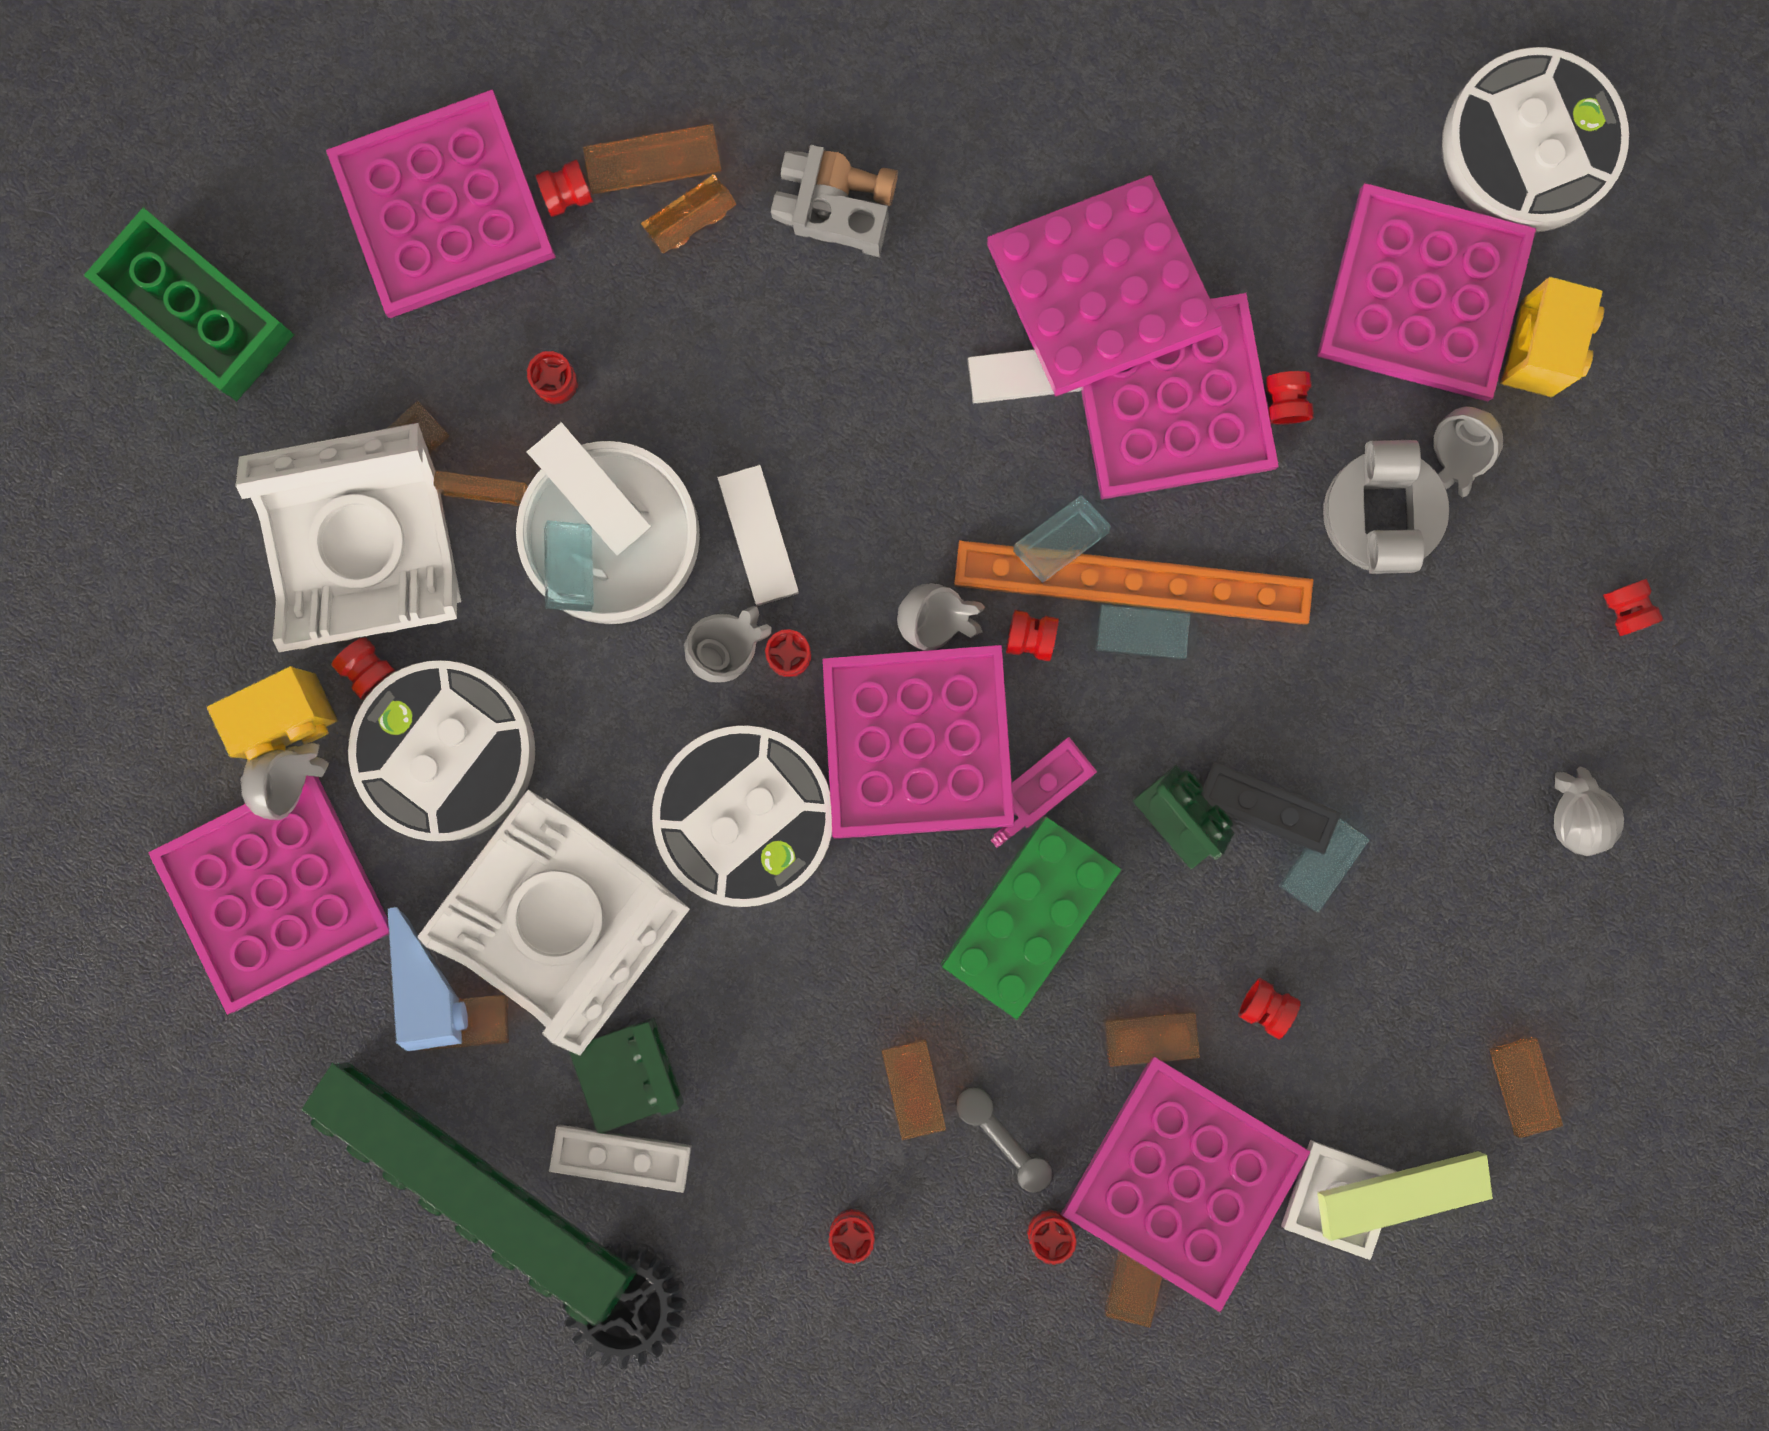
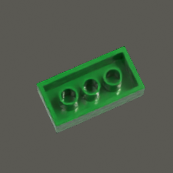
[84,207,294,402]
[940,817,1122,1020]

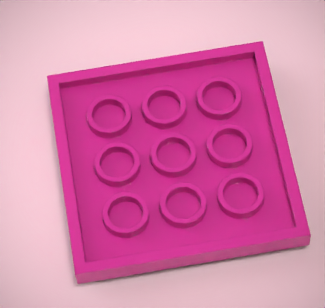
[326,89,556,318]
[987,175,1223,396]
[1317,183,1536,402]
[1081,293,1279,500]
[822,645,1015,839]
[148,776,389,1015]
[1061,1056,1310,1312]

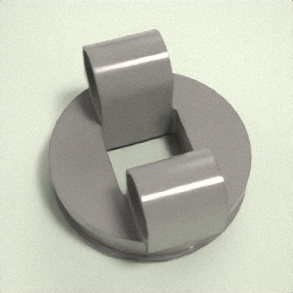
[1323,440,1449,574]

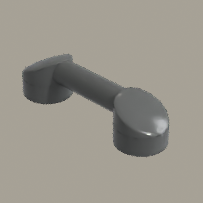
[956,1086,1053,1193]

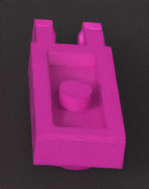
[991,737,1097,848]

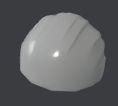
[1434,406,1503,498]
[897,583,985,651]
[684,606,771,682]
[241,743,329,820]
[1554,767,1624,856]

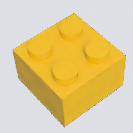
[1500,277,1604,397]
[207,666,338,761]

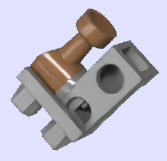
[771,145,898,257]

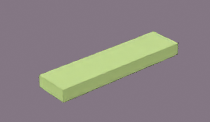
[1317,1151,1493,1241]

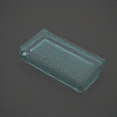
[1013,495,1111,583]
[544,520,594,612]
[1096,605,1190,659]
[1279,818,1370,913]

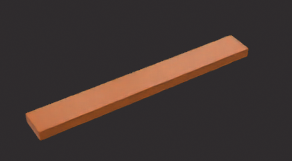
[954,541,1313,625]

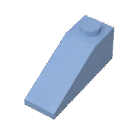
[388,907,468,1051]

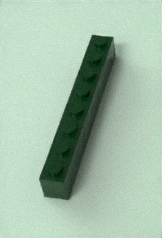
[301,1062,637,1325]

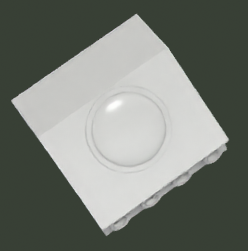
[236,423,462,652]
[417,790,690,1056]

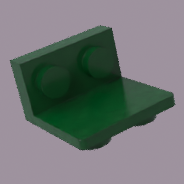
[1133,765,1234,869]
[569,1017,684,1133]

